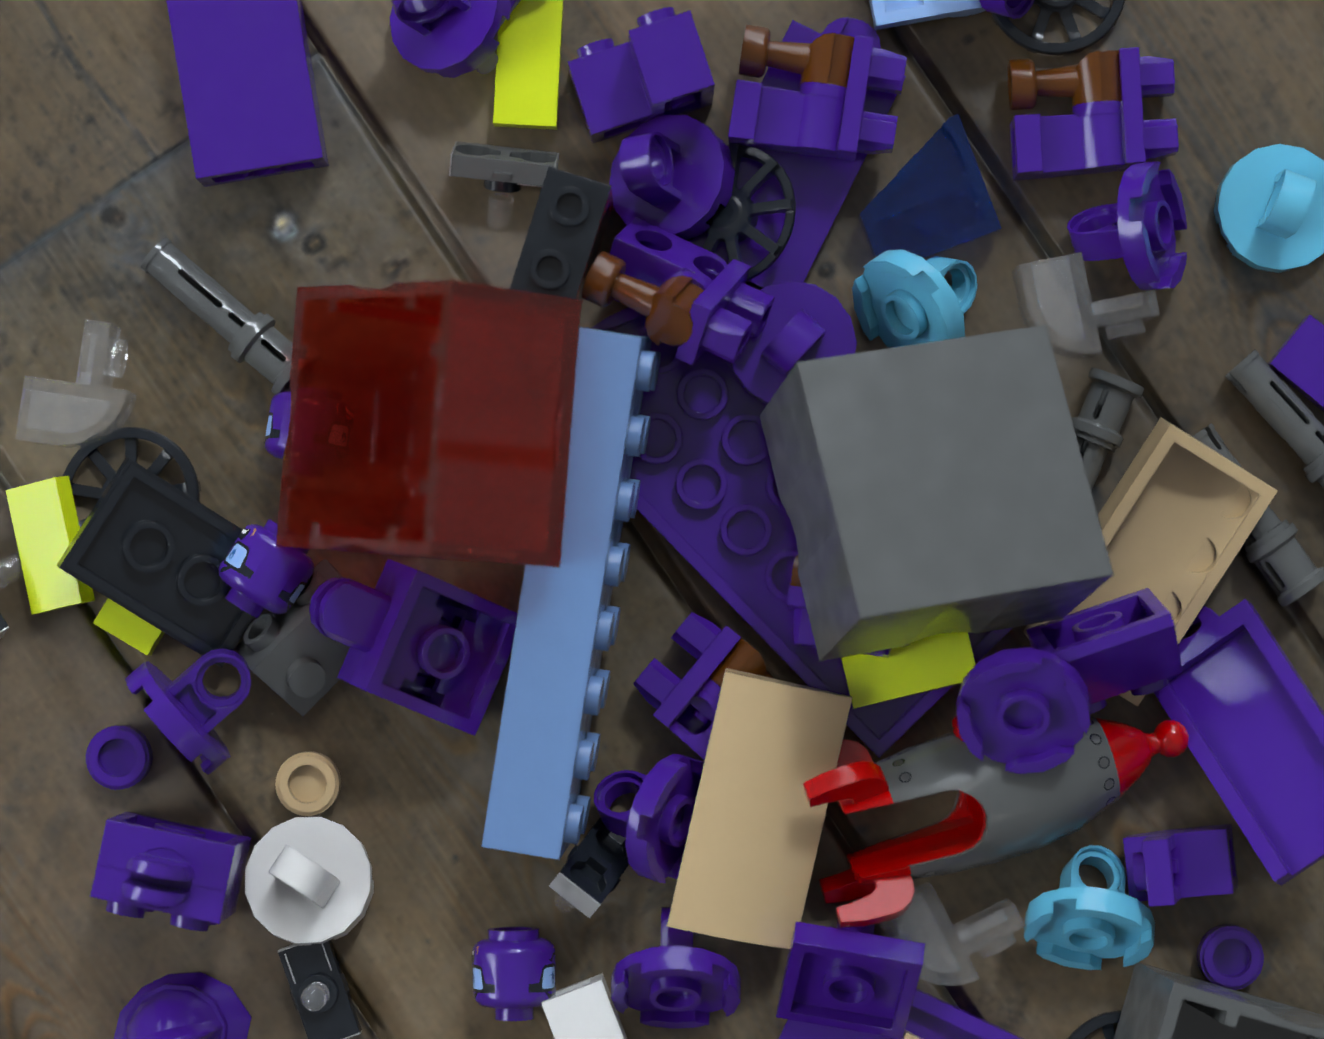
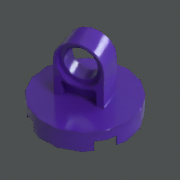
[390,0,511,78]
[609,114,735,240]
[1067,161,1187,291]
[731,280,857,405]
[956,647,1091,774]
[125,648,251,775]
[594,753,704,883]
[611,907,741,1029]

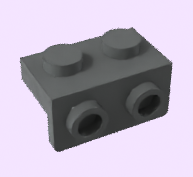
[237,559,350,716]

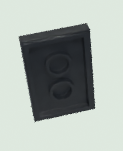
[57,457,254,668]

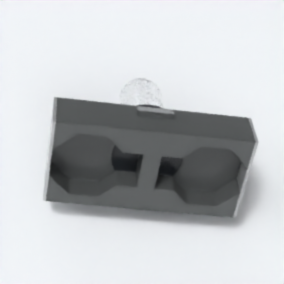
[449,141,559,233]

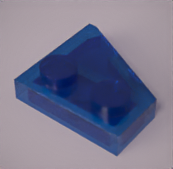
[858,114,1002,259]

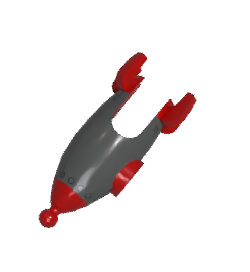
[803,716,1189,928]

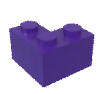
[568,7,715,143]

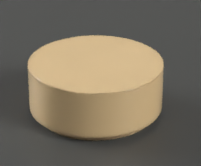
[275,751,341,816]

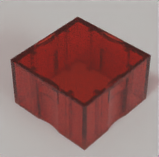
[276,280,581,568]

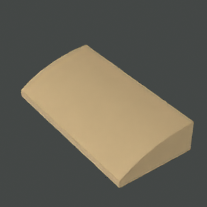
[1024,417,1278,706]
[667,668,852,949]

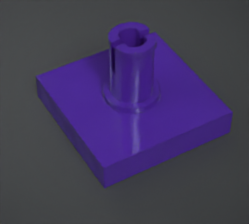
[776,921,925,1039]

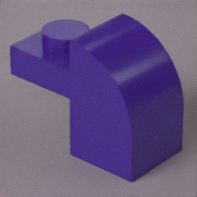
[1123,824,1239,907]

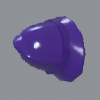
[114,972,252,1039]

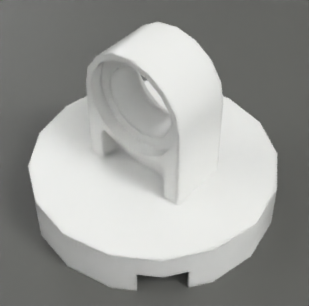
[245,817,374,946]

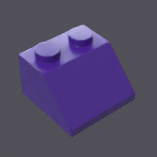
[1026,588,1183,714]

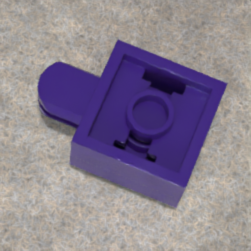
[309,559,518,736]
[90,812,251,931]

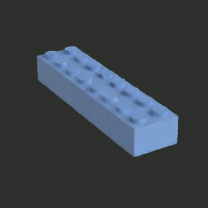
[481,325,661,860]

